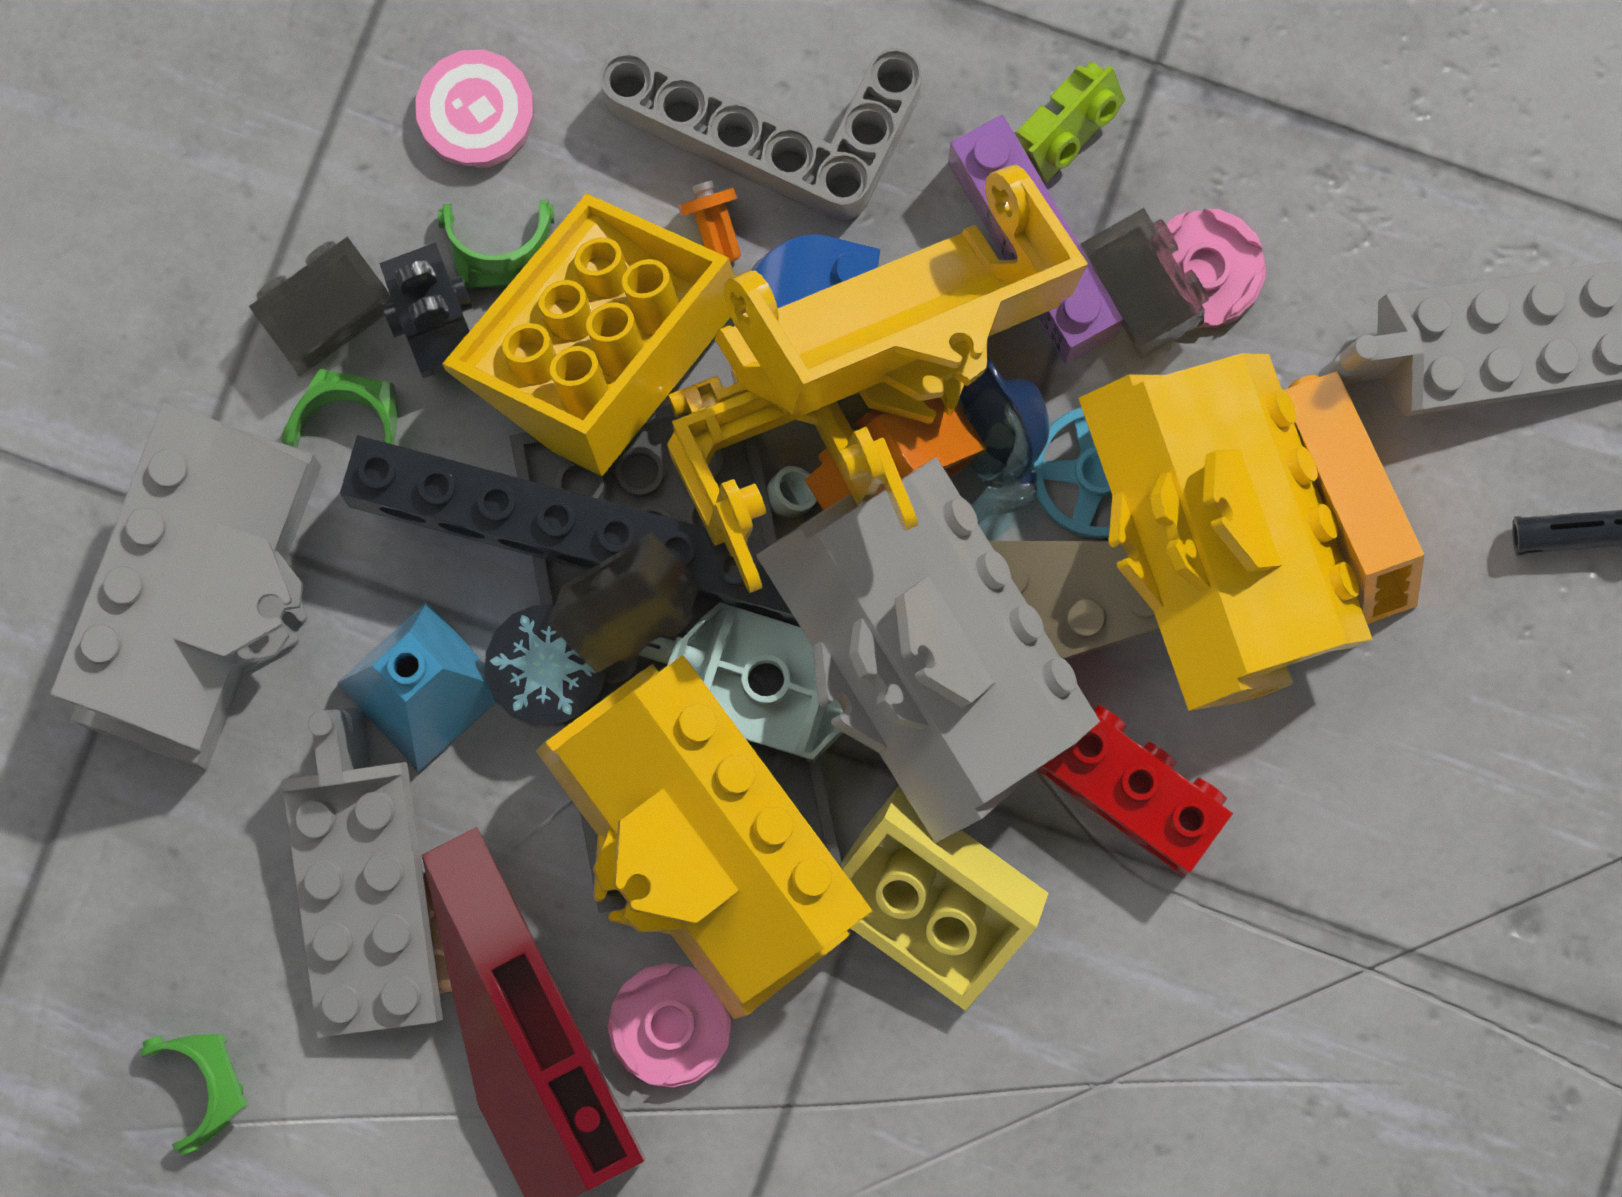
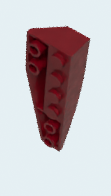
[422,827,646,1197]

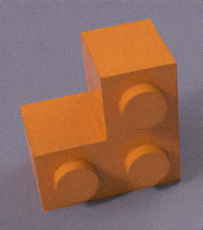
[804,398,987,510]

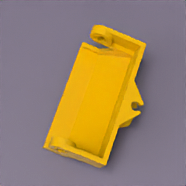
[715,165,1088,424]
[1078,353,1373,711]
[535,655,873,1020]

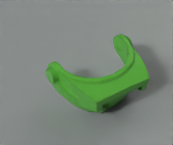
[438,200,555,288]
[282,369,397,448]
[139,1034,249,1156]

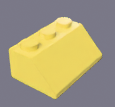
[839,786,1049,1011]

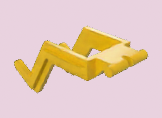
[667,369,918,593]

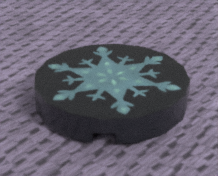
[485,605,607,728]

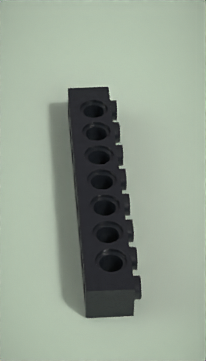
[340,435,800,627]

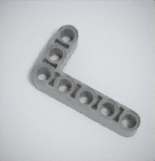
[600,48,922,221]

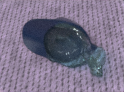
[960,355,1050,524]

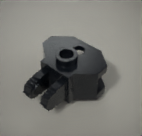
[379,242,474,378]

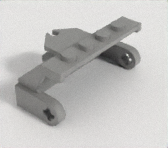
[50,402,322,771]
[756,457,1100,843]

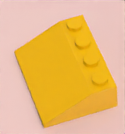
[442,193,735,476]

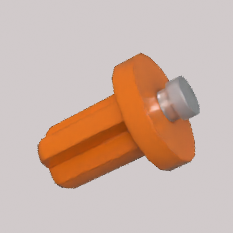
[677,180,741,263]

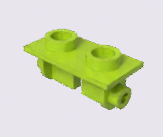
[1014,61,1126,184]

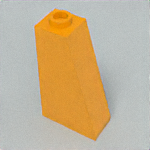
[1284,371,1424,624]

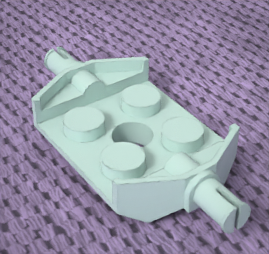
[633,602,844,763]

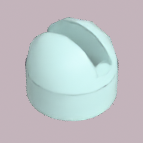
[767,466,817,520]

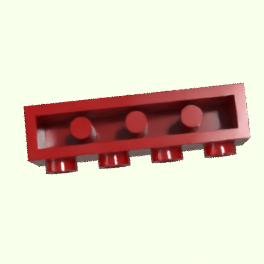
[1036,705,1233,878]

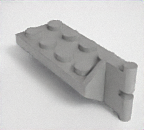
[1319,260,1622,417]
[282,708,443,1038]

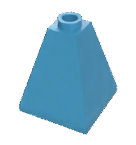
[337,601,496,772]

